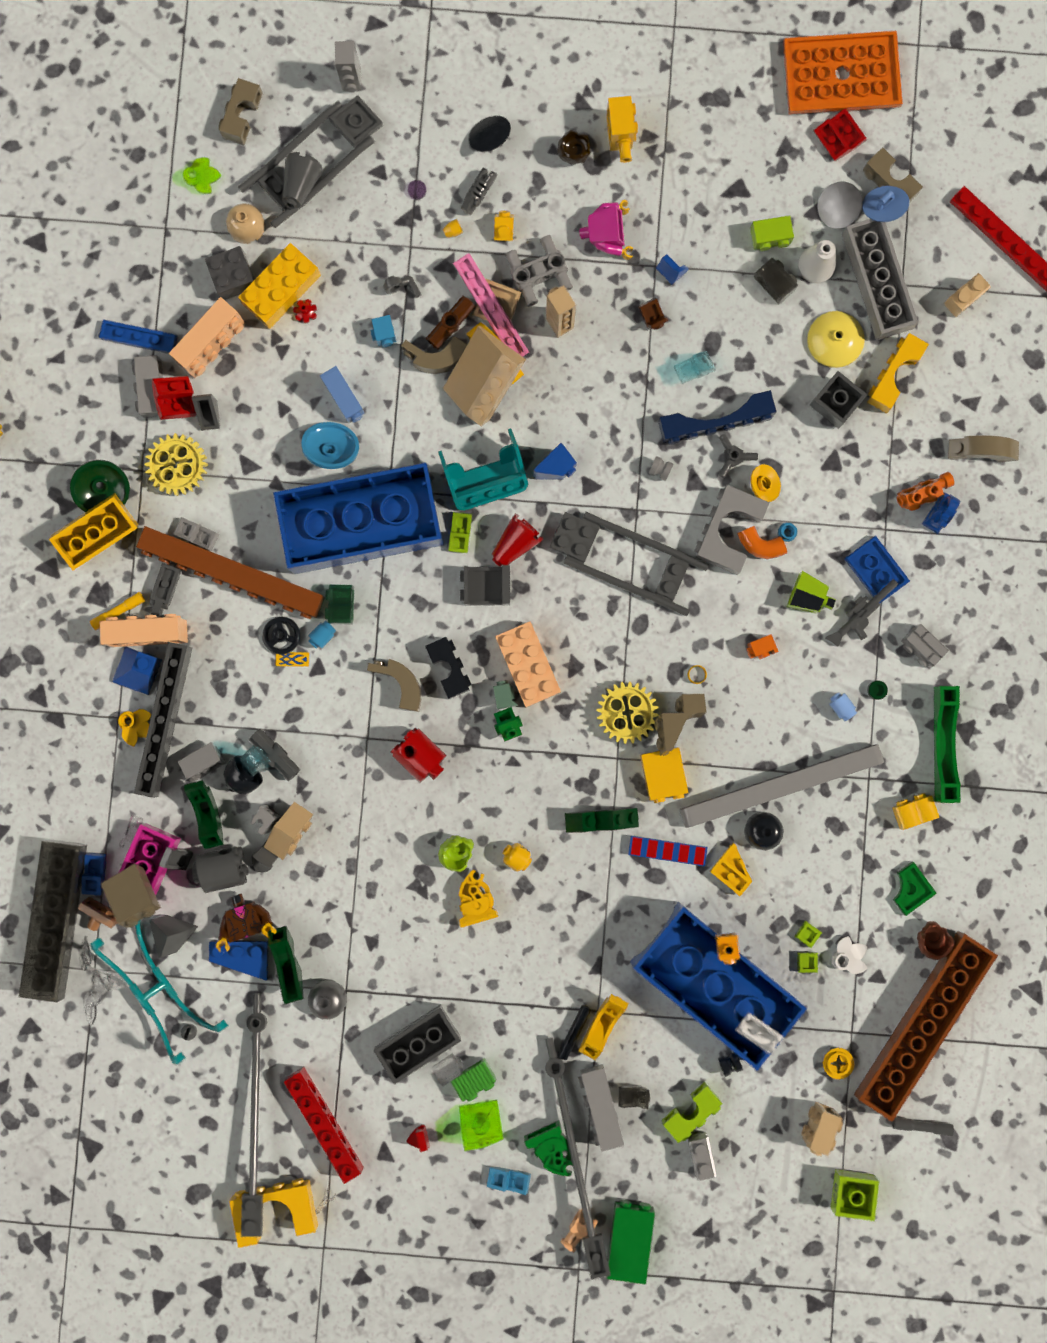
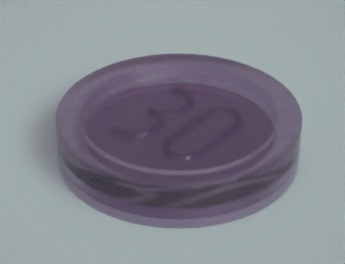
[408,180,427,200]

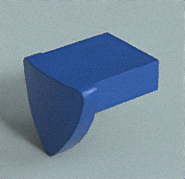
[656,254,689,285]

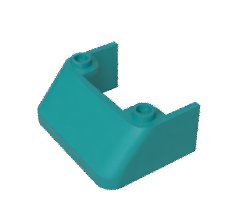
[438,428,528,511]

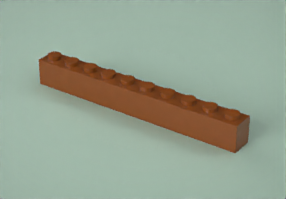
[136,526,325,620]

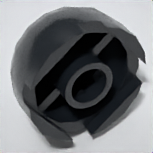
[223,755,263,794]
[744,812,784,851]

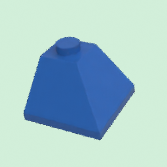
[534,443,577,480]
[112,646,162,695]

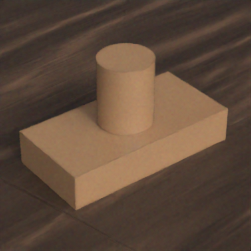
[78,897,117,931]

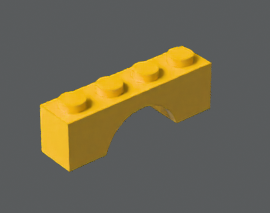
[867,333,929,413]

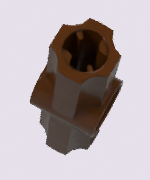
[426,296,475,350]

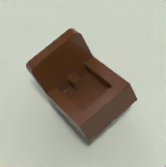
[638,298,668,330]

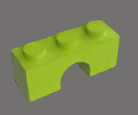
[661,1082,722,1143]

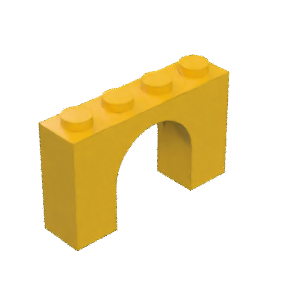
[229,1178,318,1248]

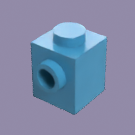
[370,315,397,347]

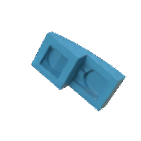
[487,1167,531,1195]

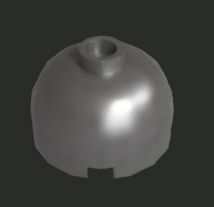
[308,980,347,1020]

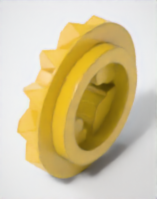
[822,1047,854,1079]

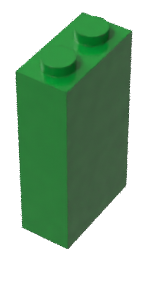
[607,1200,655,1285]

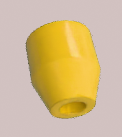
[443,219,463,238]

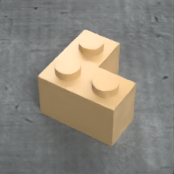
[264,802,313,860]

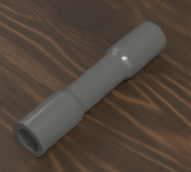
[892,1117,954,1136]

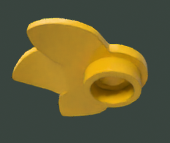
[118,709,152,747]

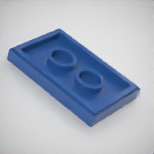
[844,535,910,604]

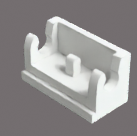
[736,1013,783,1054]

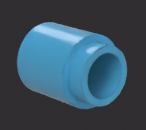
[308,620,336,649]

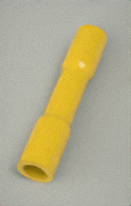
[89,592,145,630]

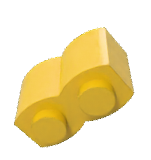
[892,793,939,830]

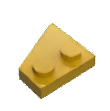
[710,842,752,896]

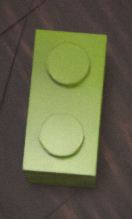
[750,215,794,251]

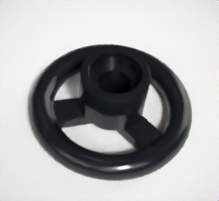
[262,617,300,655]

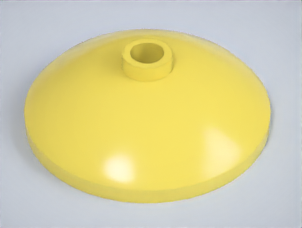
[807,311,865,368]

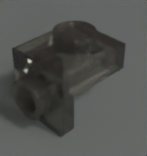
[618,1085,650,1109]

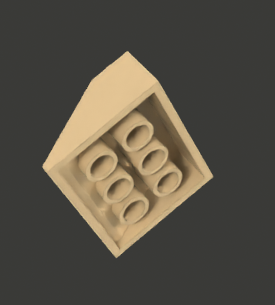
[443,326,526,426]

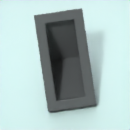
[192,394,220,431]

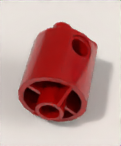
[391,727,447,783]

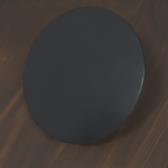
[469,116,511,152]

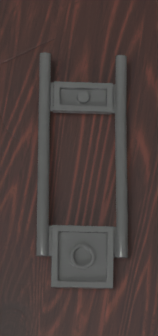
[238,95,383,228]
[549,512,709,616]

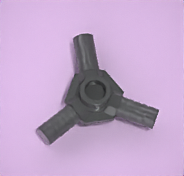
[718,434,758,478]

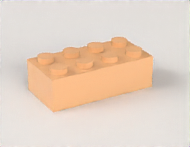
[169,297,245,378]
[100,614,188,647]
[495,621,561,708]

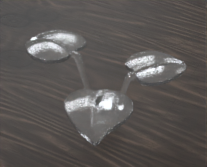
[79,936,127,1026]

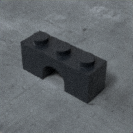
[425,637,472,699]

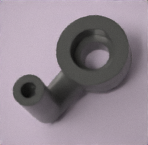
[383,276,421,298]

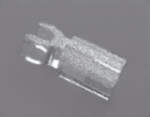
[119,815,143,848]

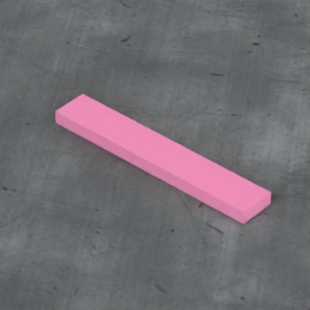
[453,253,530,357]

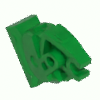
[524,1120,573,1177]

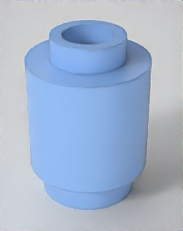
[829,692,857,722]

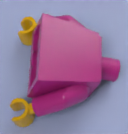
[579,200,633,260]

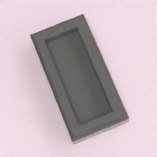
[159,847,193,870]

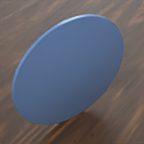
[862,186,909,222]

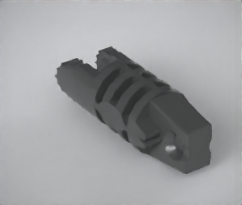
[461,167,497,215]

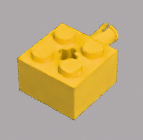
[606,96,638,163]

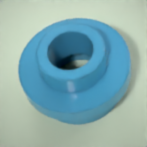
[778,523,797,542]

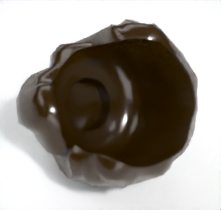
[557,130,591,165]

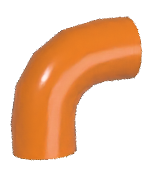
[737,526,787,559]

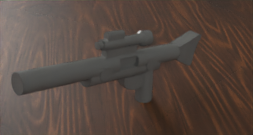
[825,579,898,647]

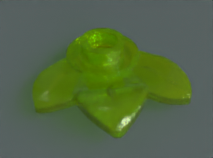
[183,157,221,194]

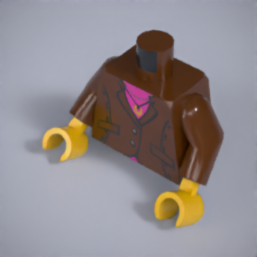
[216,893,277,952]

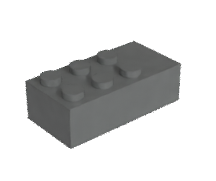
[374,1004,461,1085]

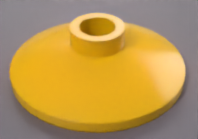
[751,464,781,502]

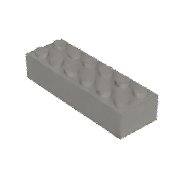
[842,219,918,341]

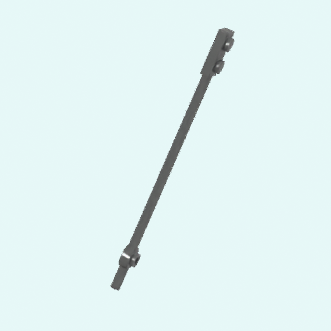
[241,993,267,1237]
[545,1037,611,1280]

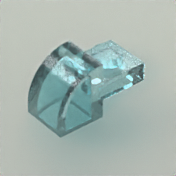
[674,351,716,384]
[240,746,271,776]

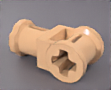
[560,1209,598,1252]

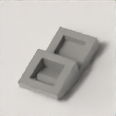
[174,517,219,551]

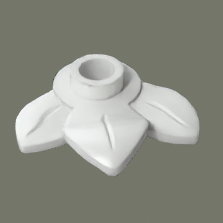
[832,936,868,974]

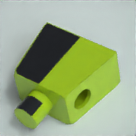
[786,571,836,613]

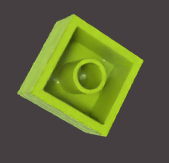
[830,1169,879,1221]

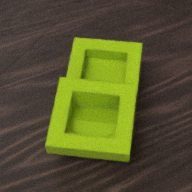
[449,512,472,553]

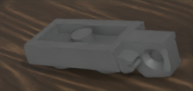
[150,563,182,617]

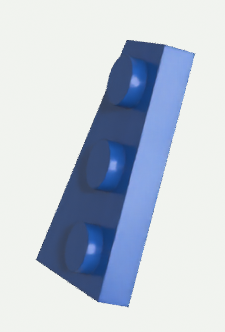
[209,941,268,981]

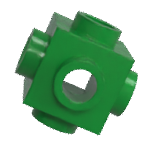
[494,707,523,742]

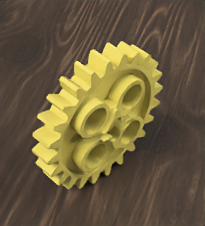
[144,433,208,496]
[596,681,659,744]

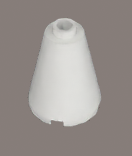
[798,240,836,284]

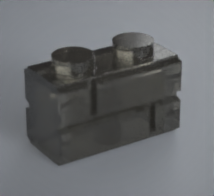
[754,257,798,305]

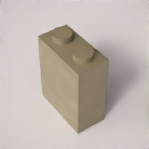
[101,864,161,928]

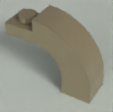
[401,336,467,374]
[948,435,1019,462]
[367,659,421,712]

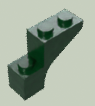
[565,808,639,833]
[268,926,304,1004]

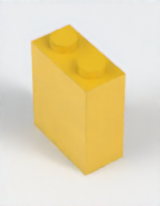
[640,747,688,803]

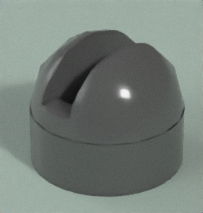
[181,1024,197,1041]

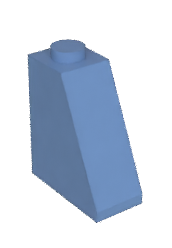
[320,366,365,423]

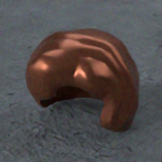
[917,921,955,960]

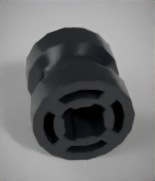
[718,1052,743,1077]

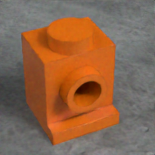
[746,634,779,660]

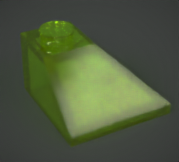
[459,1100,504,1151]

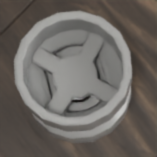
[649,456,673,481]

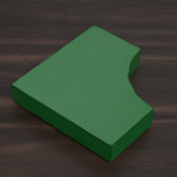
[893,861,937,916]

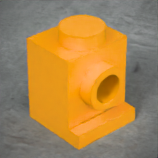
[715,933,740,964]

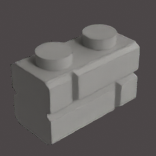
[901,624,949,668]
[688,1132,717,1181]

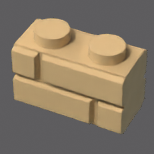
[944,273,991,317]

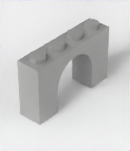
[695,485,770,575]

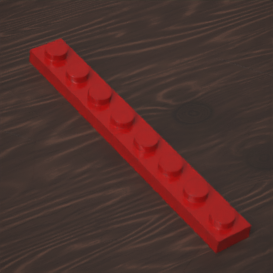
[949,186,1047,292]

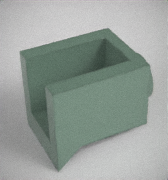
[493,680,519,709]

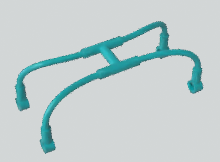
[90,919,228,1065]

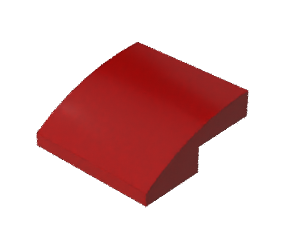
[813,108,867,161]
[152,376,196,420]

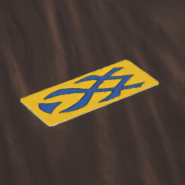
[276,652,309,667]

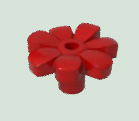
[293,299,317,323]

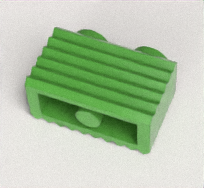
[450,1058,496,1102]

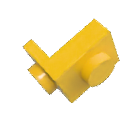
[494,211,514,241]

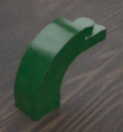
[184,780,224,849]

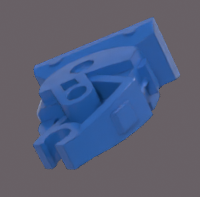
[922,492,961,534]

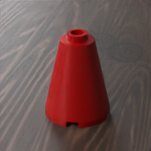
[492,513,543,567]

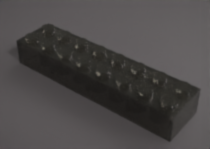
[18,840,87,1002]

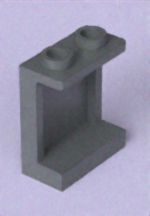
[460,565,510,606]

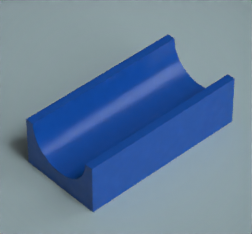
[273,463,444,574]
[630,902,807,1071]

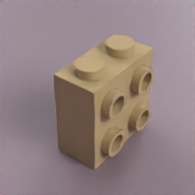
[801,1102,843,1156]

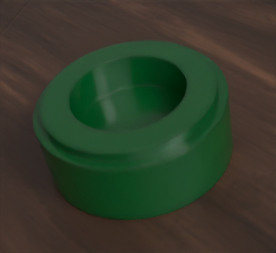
[867,681,888,700]

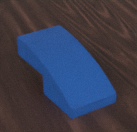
[82,852,106,896]

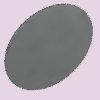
[817,181,863,229]

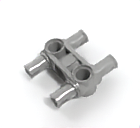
[505,235,573,307]

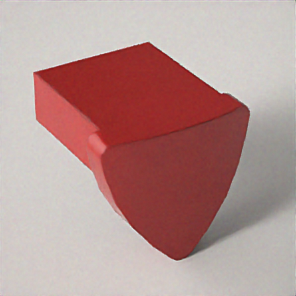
[406,1124,430,1152]

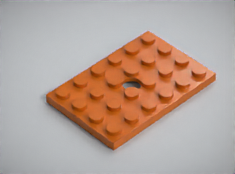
[783,31,903,114]

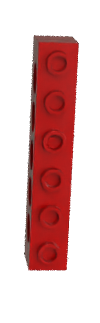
[284,1067,364,1184]

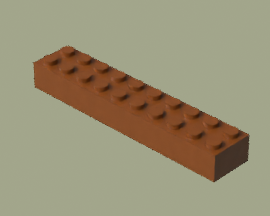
[854,931,998,1122]

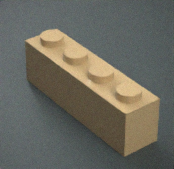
[546,285,576,338]

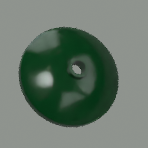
[70,460,130,512]

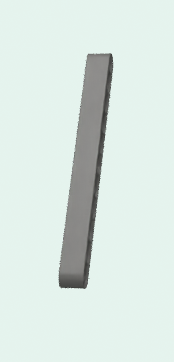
[679,744,884,828]

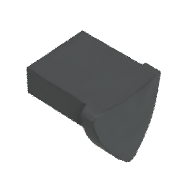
[251,840,278,872]

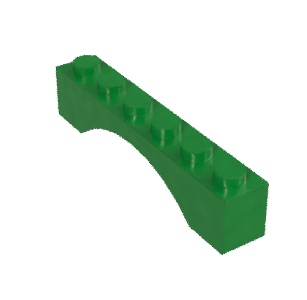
[934,686,961,803]

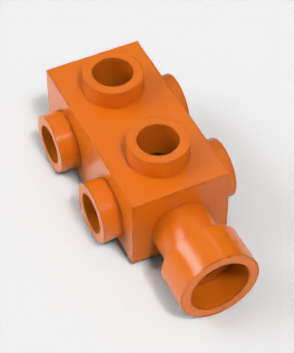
[897,472,954,511]

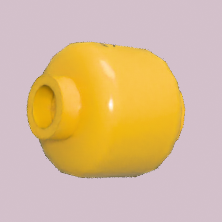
[502,843,532,872]

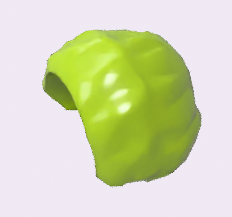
[438,835,474,872]

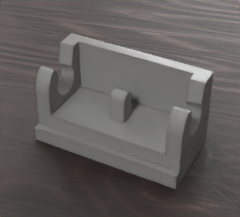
[178,742,226,782]
[251,805,282,835]

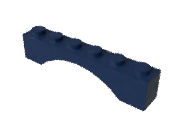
[658,390,776,445]

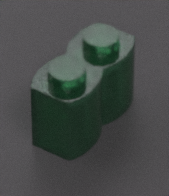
[325,584,354,625]

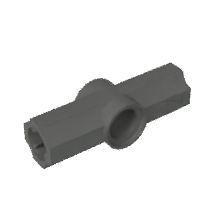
[249,729,301,781]

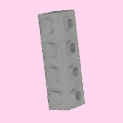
[578,1064,624,1152]

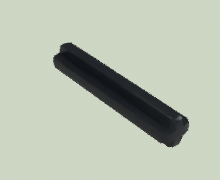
[558,1005,591,1061]

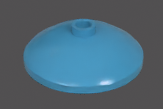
[301,422,359,469]

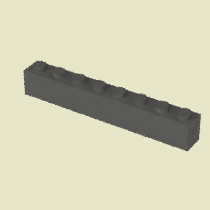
[134,642,192,798]

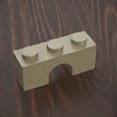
[219,78,263,145]
[863,147,923,203]

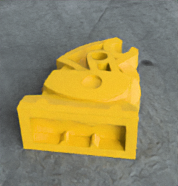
[458,870,499,928]

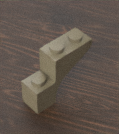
[655,694,706,756]

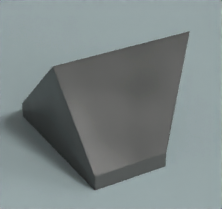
[149,915,198,958]

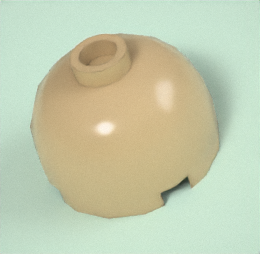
[226,203,265,244]

